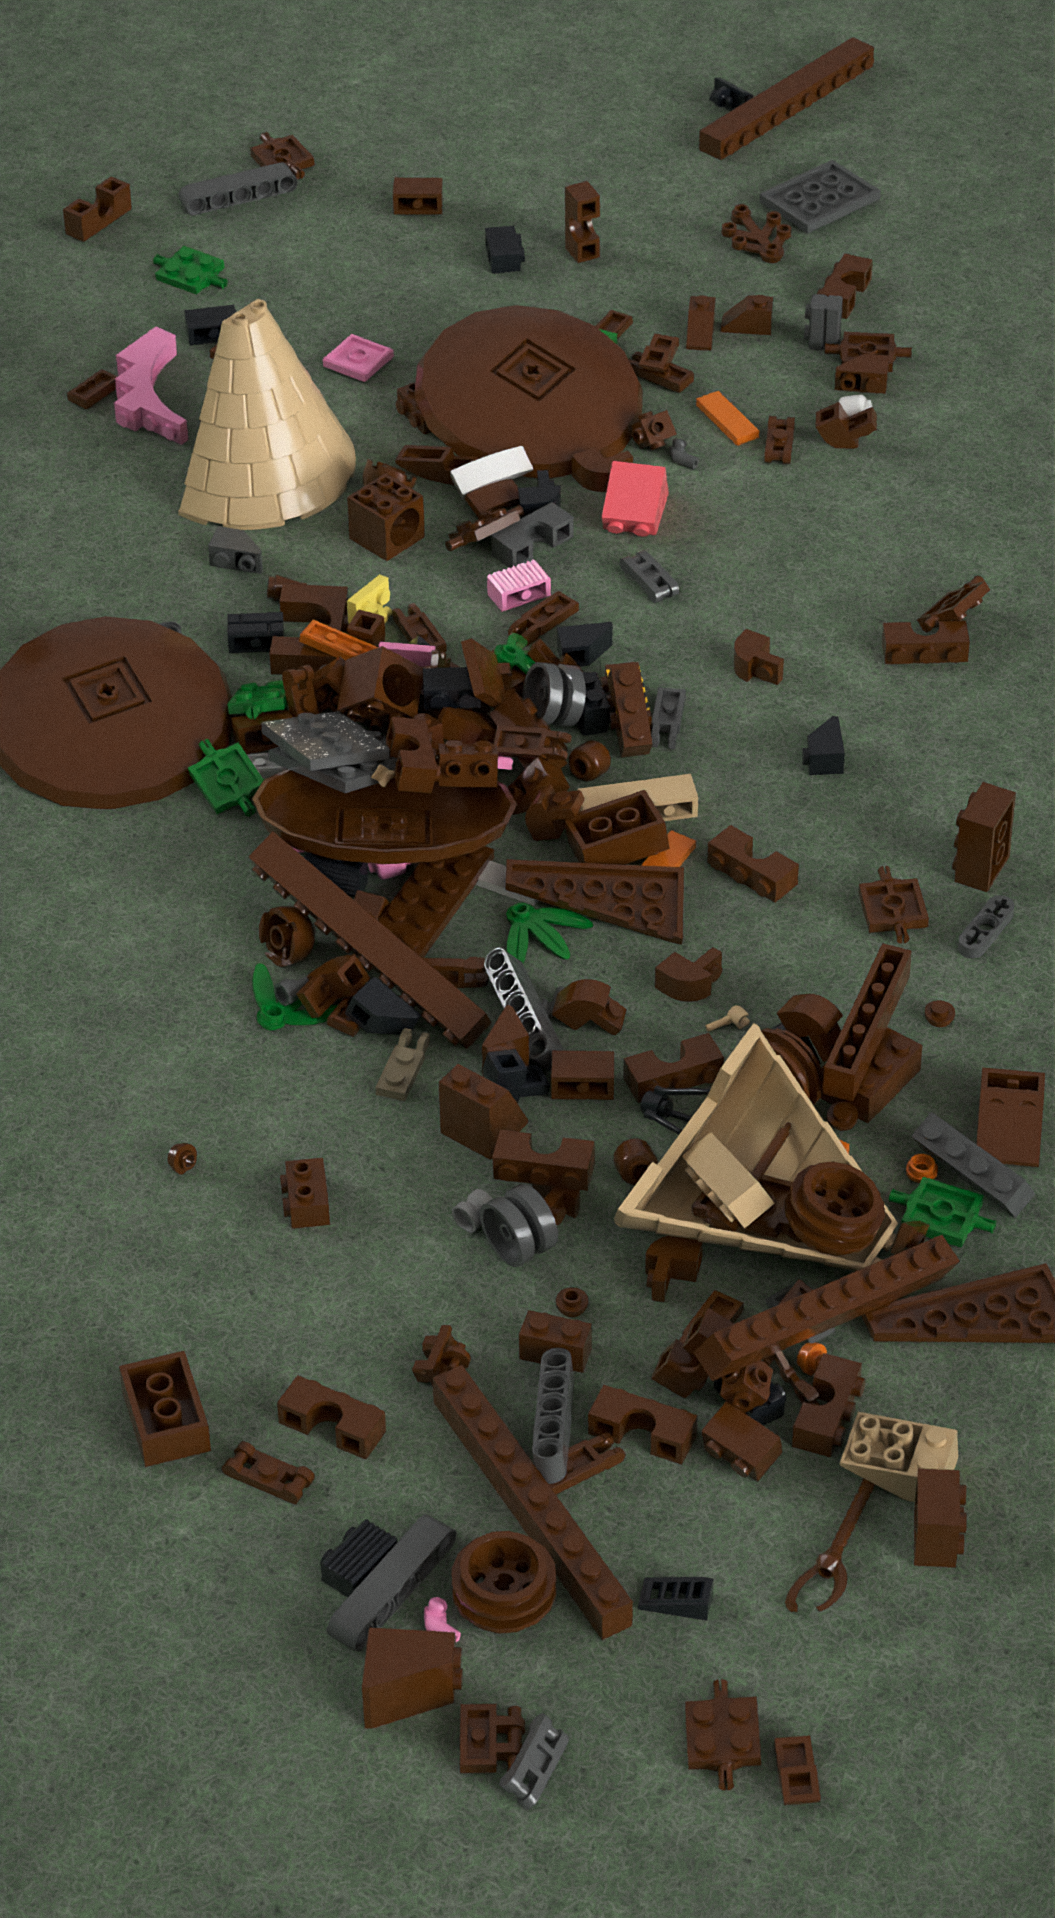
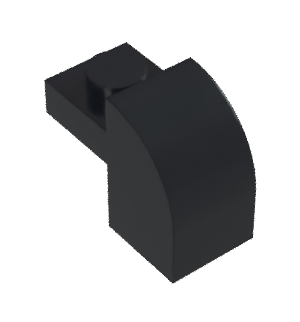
[518,470,561,519]
[483,1049,550,1104]

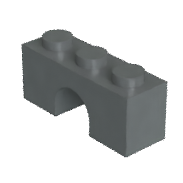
[491,502,573,568]

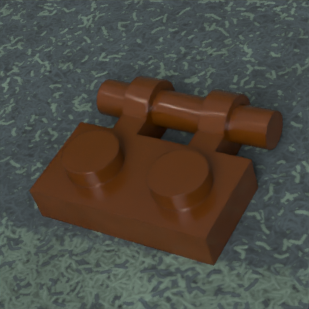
[460,1704,525,1773]

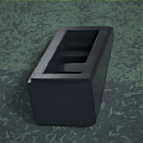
[638,1577,714,1621]

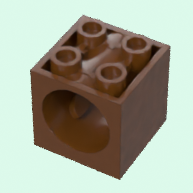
[347,473,425,561]
[337,646,423,733]

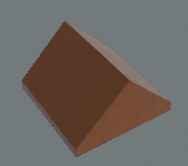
[482,1005,529,1077]

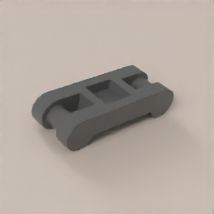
[620,550,679,603]
[499,1713,570,1809]

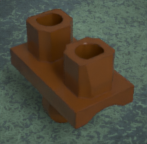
[412,1325,471,1386]

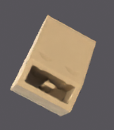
[840,1412,958,1502]

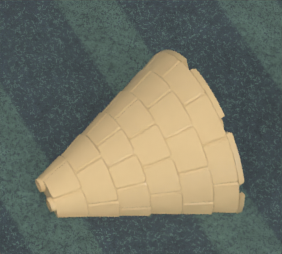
[178,299,356,530]
[614,1023,899,1271]

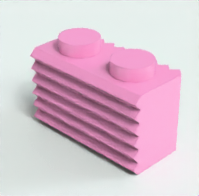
[487,559,551,612]

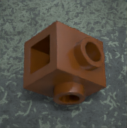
[631,410,677,451]
[720,1360,773,1413]

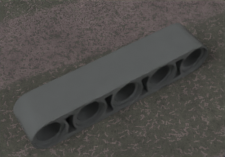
[179,163,298,215]
[484,948,564,1071]
[532,1348,575,1484]
[327,1514,457,1652]

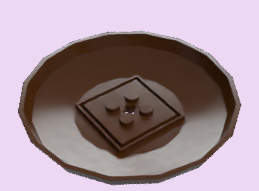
[414,305,643,479]
[0,616,235,809]
[252,759,517,864]

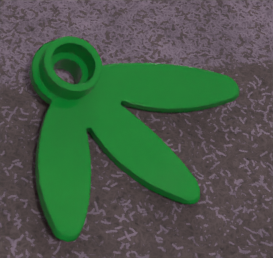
[494,633,536,674]
[506,903,593,964]
[252,963,338,1030]

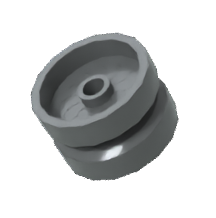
[522,662,586,727]
[480,1183,558,1267]

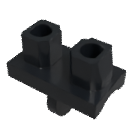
[709,77,753,111]

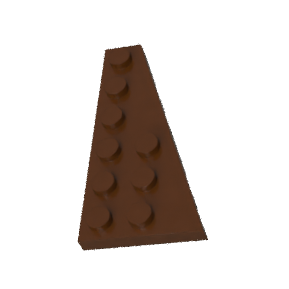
[505,859,684,945]
[862,1263,1055,1343]

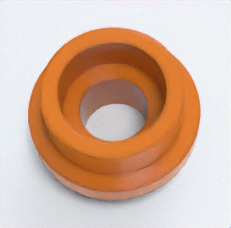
[906,1154,938,1183]
[797,1342,827,1375]

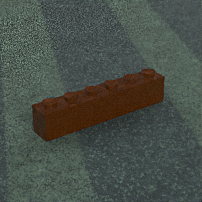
[823,943,912,1102]

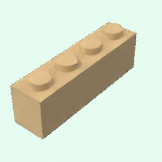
[577,774,698,821]
[681,1132,775,1228]

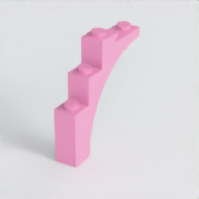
[114,327,188,445]

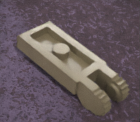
[375,1028,430,1101]

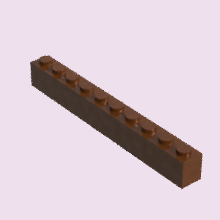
[699,37,874,161]
[248,831,491,1049]
[694,1235,960,1381]
[433,1365,633,1640]

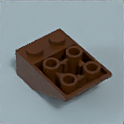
[976,1067,1045,1167]

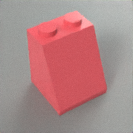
[602,461,669,537]

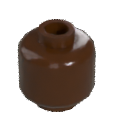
[569,740,611,782]
[613,1138,658,1185]

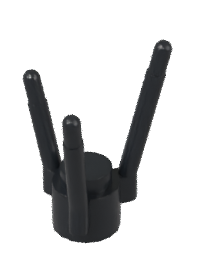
[641,1086,710,1135]

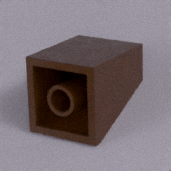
[439,1064,528,1160]
[362,1627,463,1729]

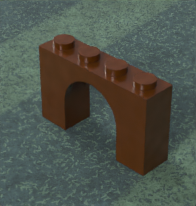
[269,584,349,675]

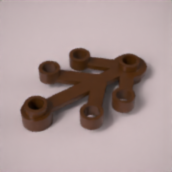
[722,204,791,263]

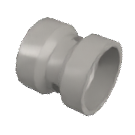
[452,1189,492,1233]

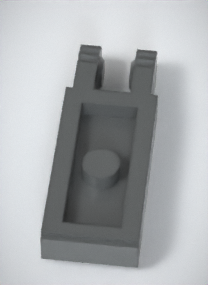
[651,687,686,749]

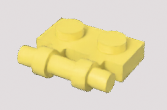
[347,574,392,624]

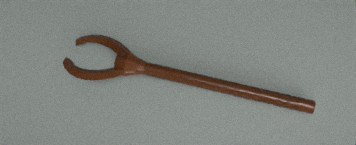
[785,1478,876,1612]

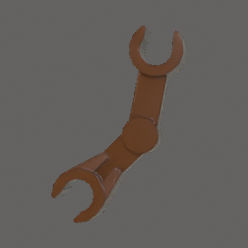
[770,1351,820,1405]

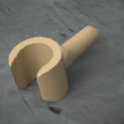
[371,764,395,787]
[705,1005,750,1032]

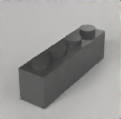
[912,1112,1035,1217]

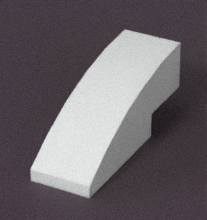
[451,446,533,500]

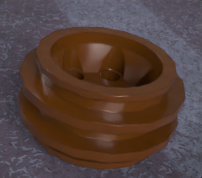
[760,1028,823,1106]
[784,1161,885,1256]
[451,1531,556,1634]

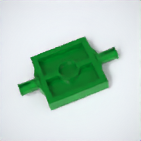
[153,245,228,295]
[228,680,288,719]
[188,739,264,817]
[888,1177,997,1248]

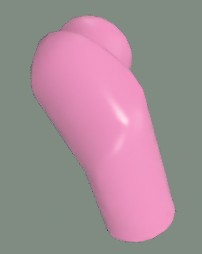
[424,1597,461,1642]

